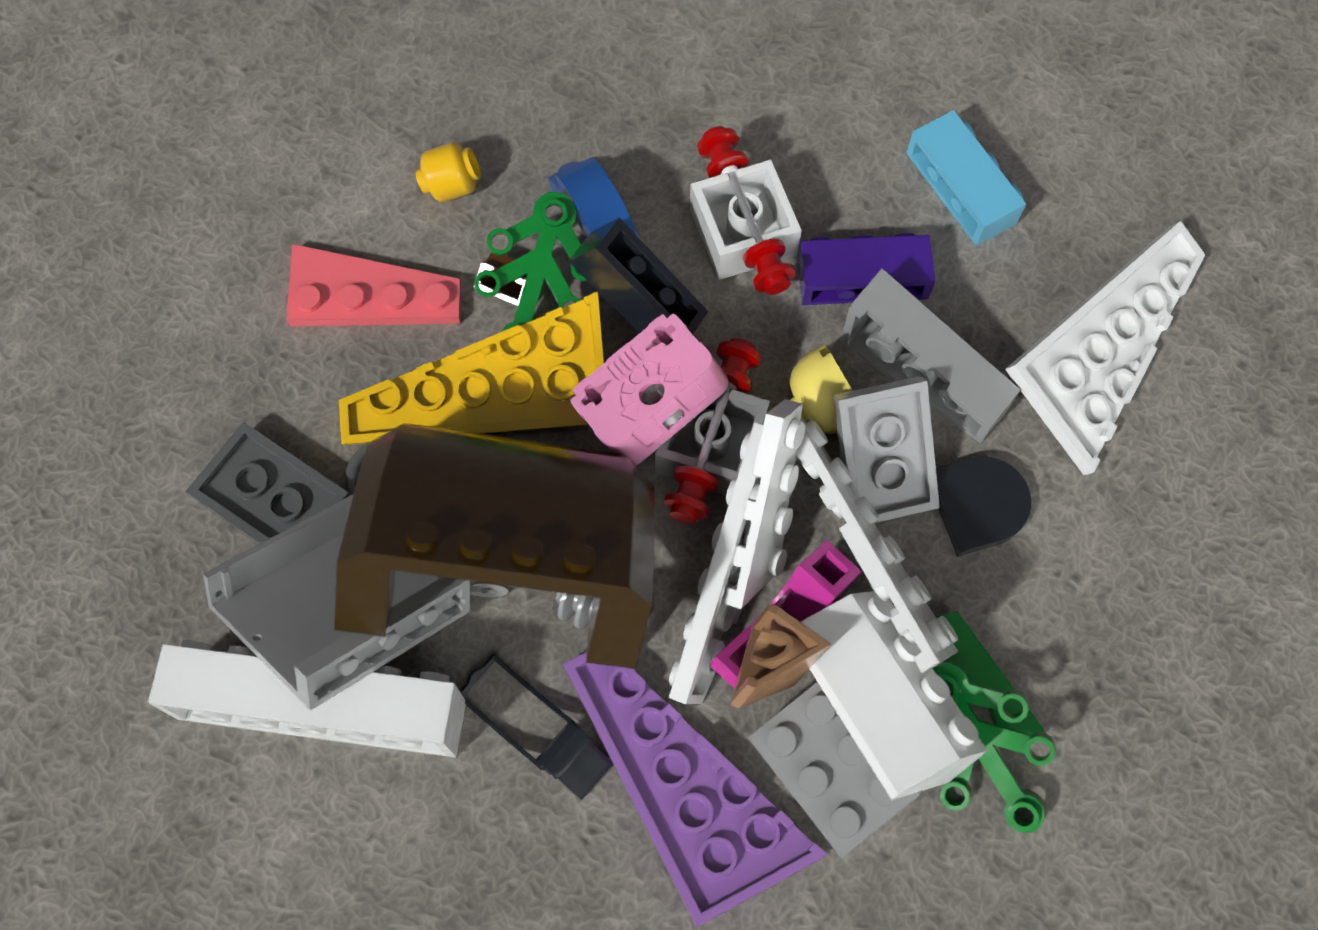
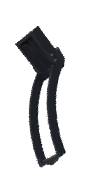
[460,654,613,800]

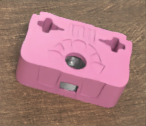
[570,314,728,465]

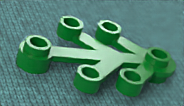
[474,192,587,332]
[932,662,1056,833]

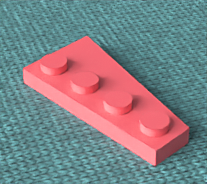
[286,244,462,327]

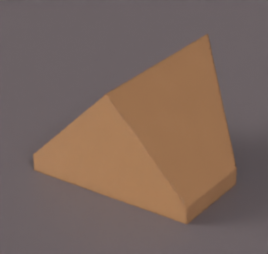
[730,603,831,708]

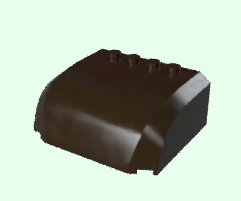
[334,423,655,669]

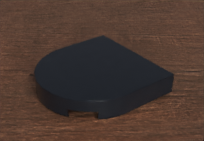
[936,456,1031,557]

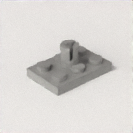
[833,376,940,523]

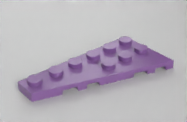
[563,652,828,928]

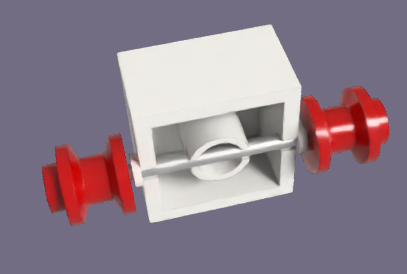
[690,126,802,295]

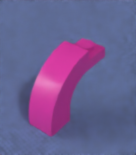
[710,540,862,688]

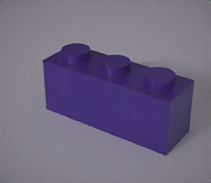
[797,233,935,306]

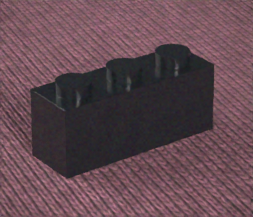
[568,218,708,335]

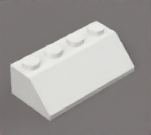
[801,591,987,800]

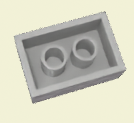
[748,682,920,858]

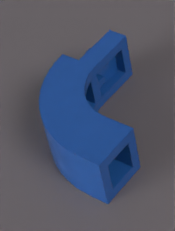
[547,157,640,239]

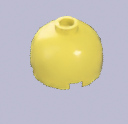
[789,343,853,434]

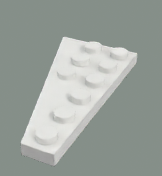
[669,423,800,704]

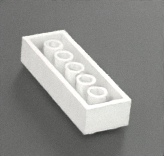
[148,640,466,757]

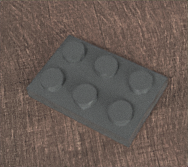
[185,422,351,544]

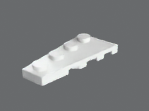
[724,399,805,609]

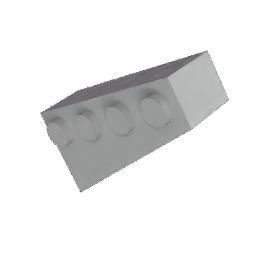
[840,269,1020,443]

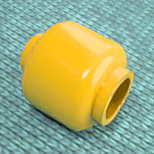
[415,141,481,203]

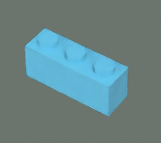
[906,110,1026,246]

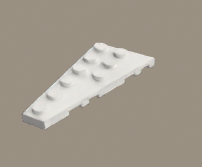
[1005,221,1205,475]
[796,417,958,673]

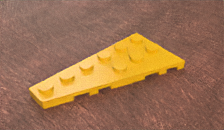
[338,292,604,446]

